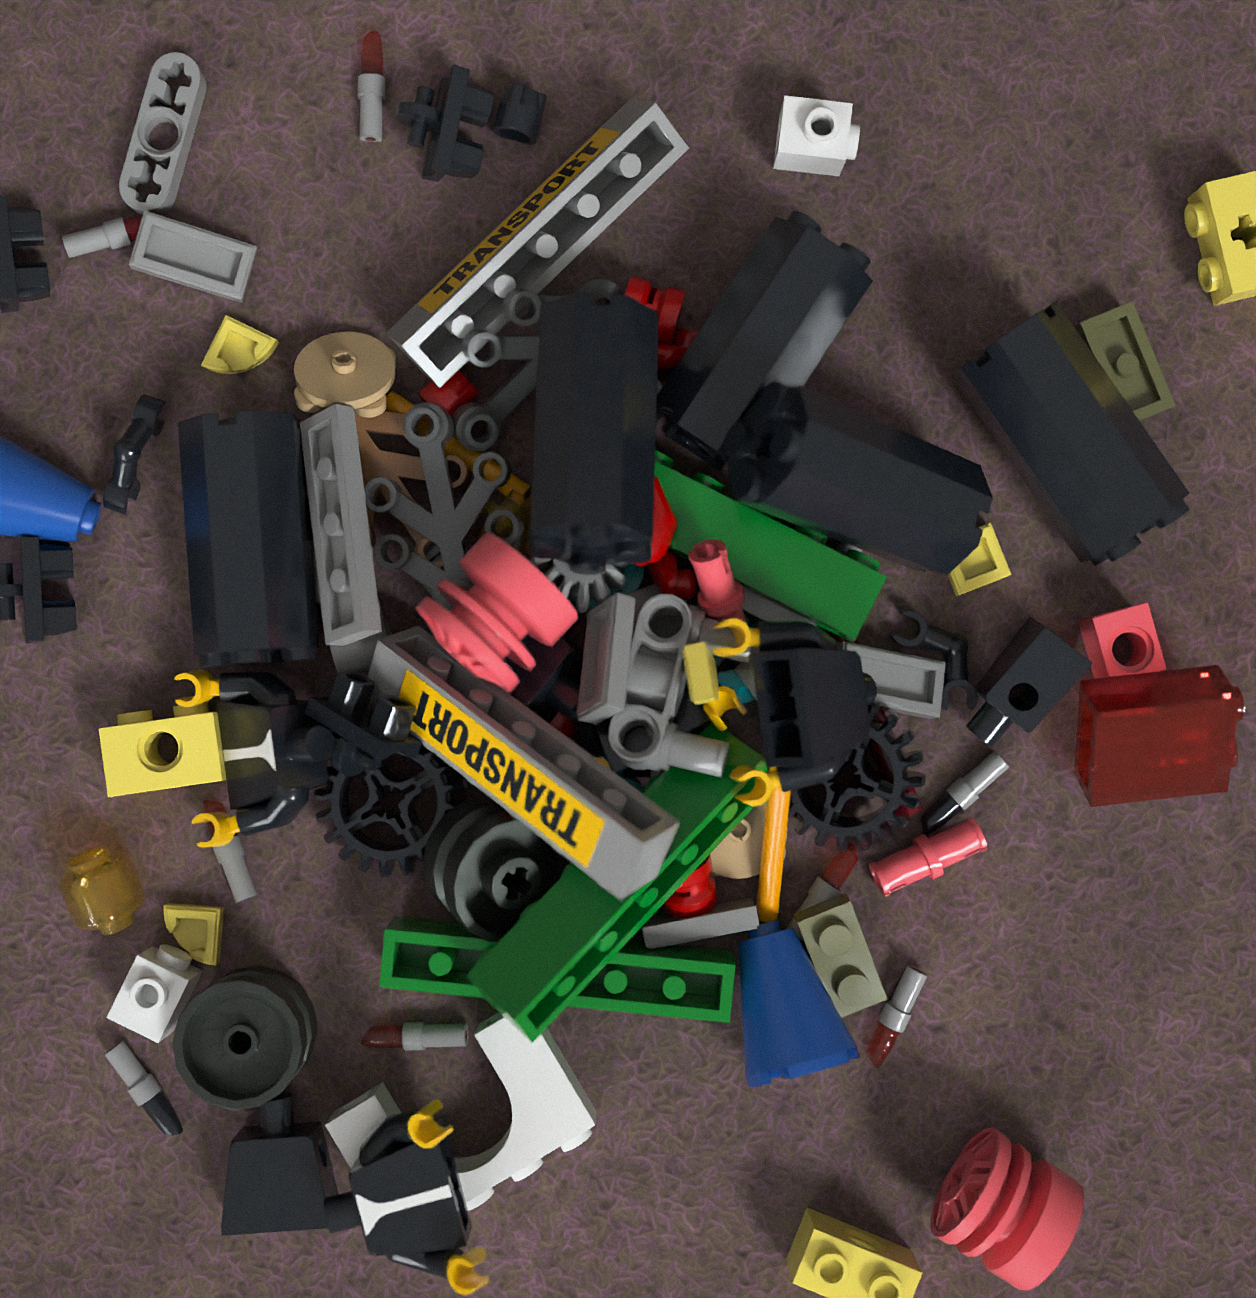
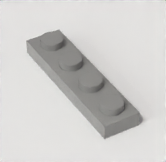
[300,404,382,646]

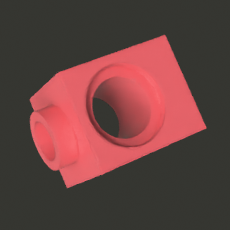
[1078,603,1167,693]

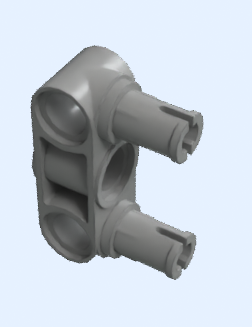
[609,594,754,777]

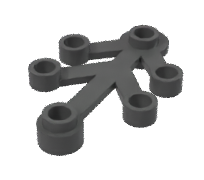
[452,278,623,451]
[364,403,524,611]

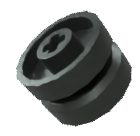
[422,796,571,943]
[172,965,318,1110]

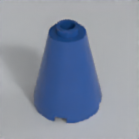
[0,434,102,543]
[738,920,860,1087]

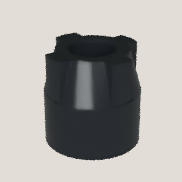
[493,83,547,145]

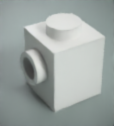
[773,95,860,176]
[106,944,203,1043]

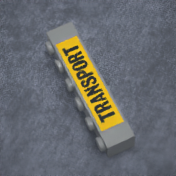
[386,98,689,387]
[367,626,680,900]

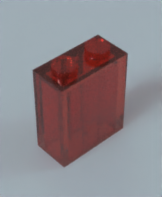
[1074,665,1244,807]

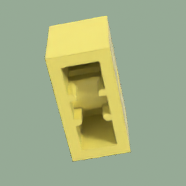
[1184,171,1256,306]

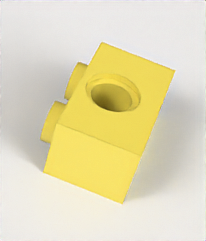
[99,702,226,797]
[786,1207,923,1298]

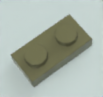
[1075,301,1176,421]
[793,893,887,1018]

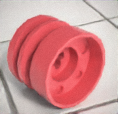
[416,532,578,693]
[930,1127,1084,1290]

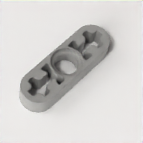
[119,52,207,215]

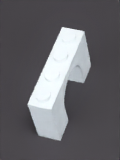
[325,1012,596,1211]

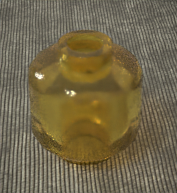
[58,845,145,935]

